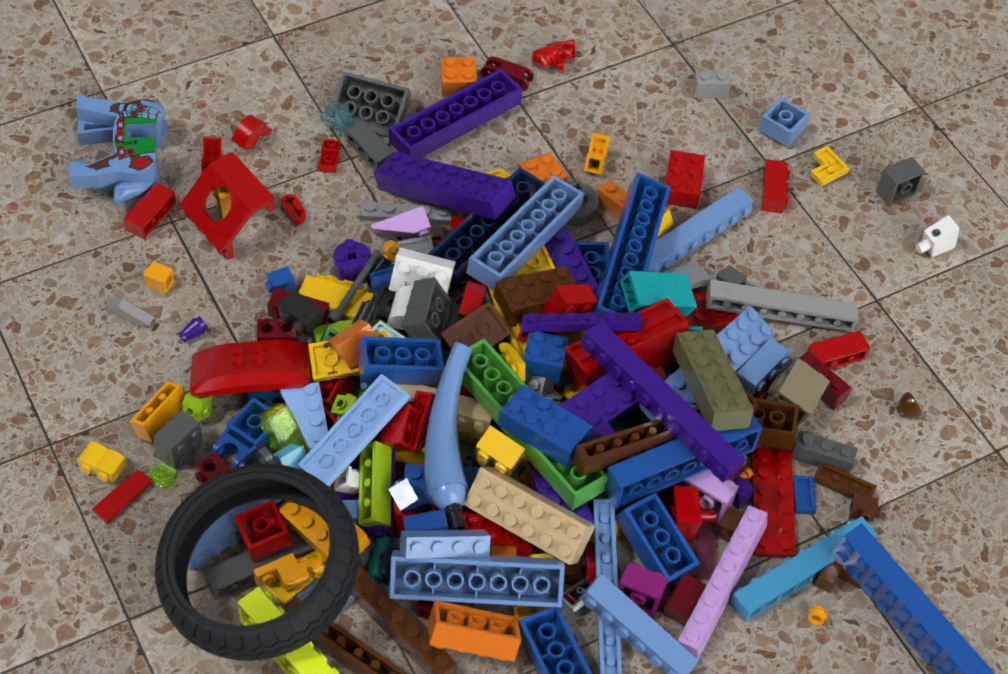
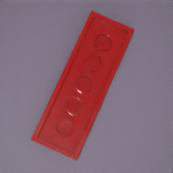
[751,448,796,559]

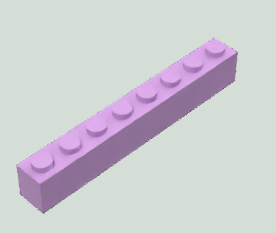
[678,505,768,659]

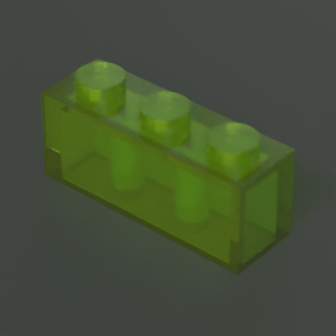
[258,403,310,454]

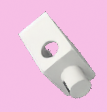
[915,215,960,257]

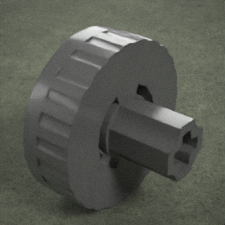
[565,181,599,227]

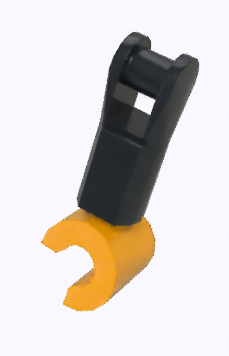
[363,240,401,288]

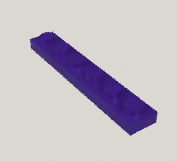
[521,312,642,332]

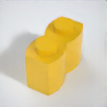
[77,441,127,483]

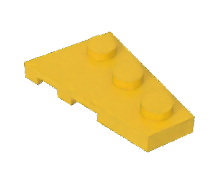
[254,550,326,608]

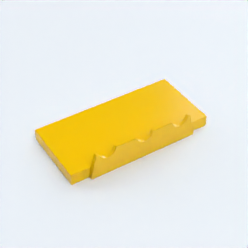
[299,272,374,319]

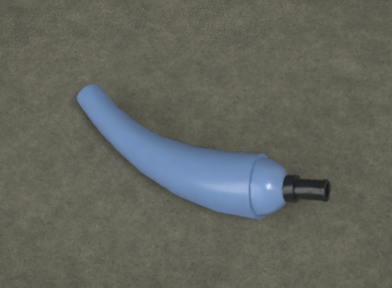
[424,342,472,530]

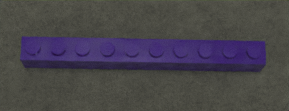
[580,322,746,483]

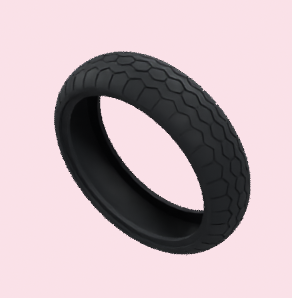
[155,463,359,661]

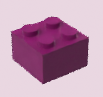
[618,562,669,619]

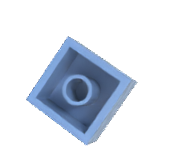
[759,97,810,147]

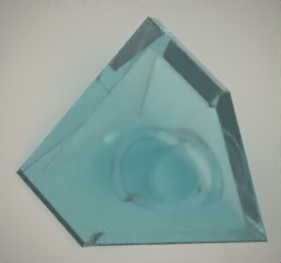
[320,100,354,132]

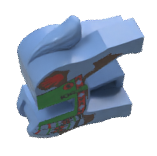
[69,94,168,205]

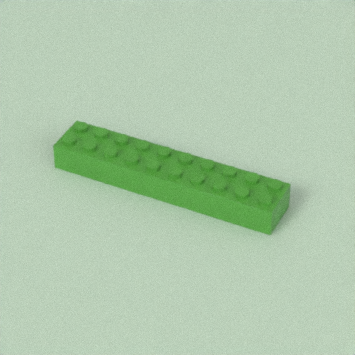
[462,339,608,510]

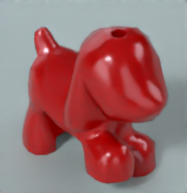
[532,39,576,71]

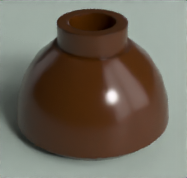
[896,392,922,418]

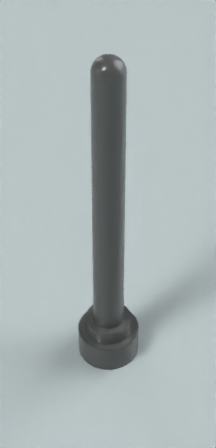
[325,250,381,324]

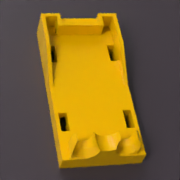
[308,330,388,382]

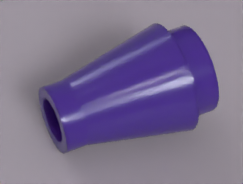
[178,316,208,343]

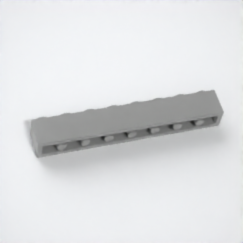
[706,279,859,332]

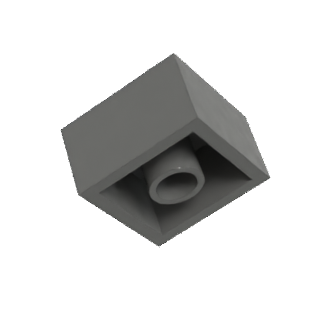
[876,157,925,206]
[153,410,203,471]

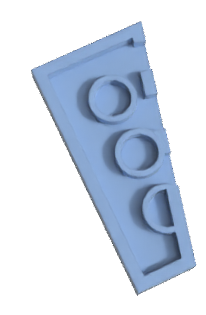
[279,382,328,451]

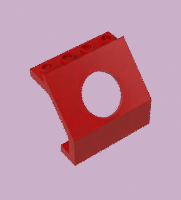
[179,151,275,260]

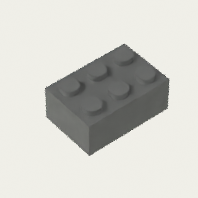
[402,277,452,344]

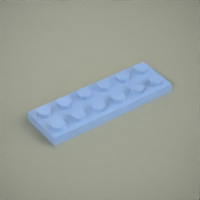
[298,374,410,486]

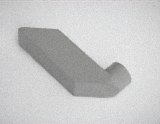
[105,298,155,327]

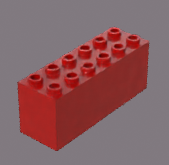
[565,298,689,392]

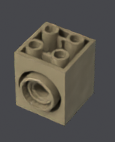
[766,358,830,426]

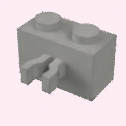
[693,67,731,98]

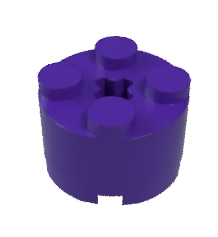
[333,239,371,282]

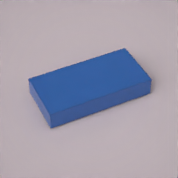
[793,476,816,515]

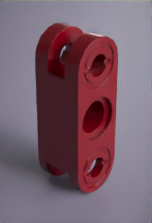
[481,56,534,91]

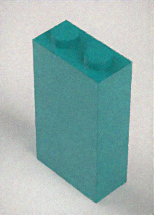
[620,271,697,317]

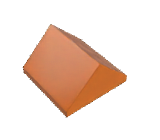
[328,319,377,370]

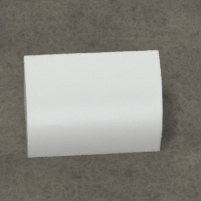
[387,286,413,330]

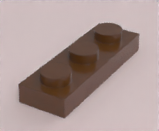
[813,462,877,498]

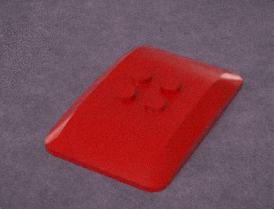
[190,339,311,397]

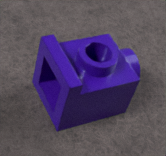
[732,475,754,510]

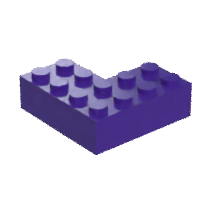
[559,373,639,474]

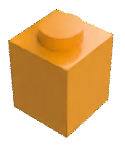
[143,261,175,294]

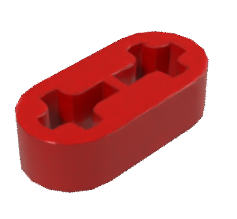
[281,194,306,225]

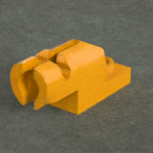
[253,553,324,591]

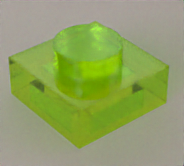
[147,461,177,489]

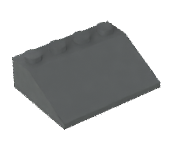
[328,71,412,137]

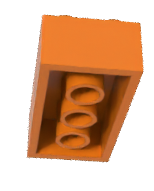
[428,600,521,662]

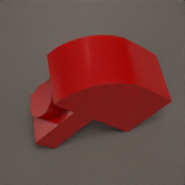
[231,115,272,149]
[201,136,223,174]

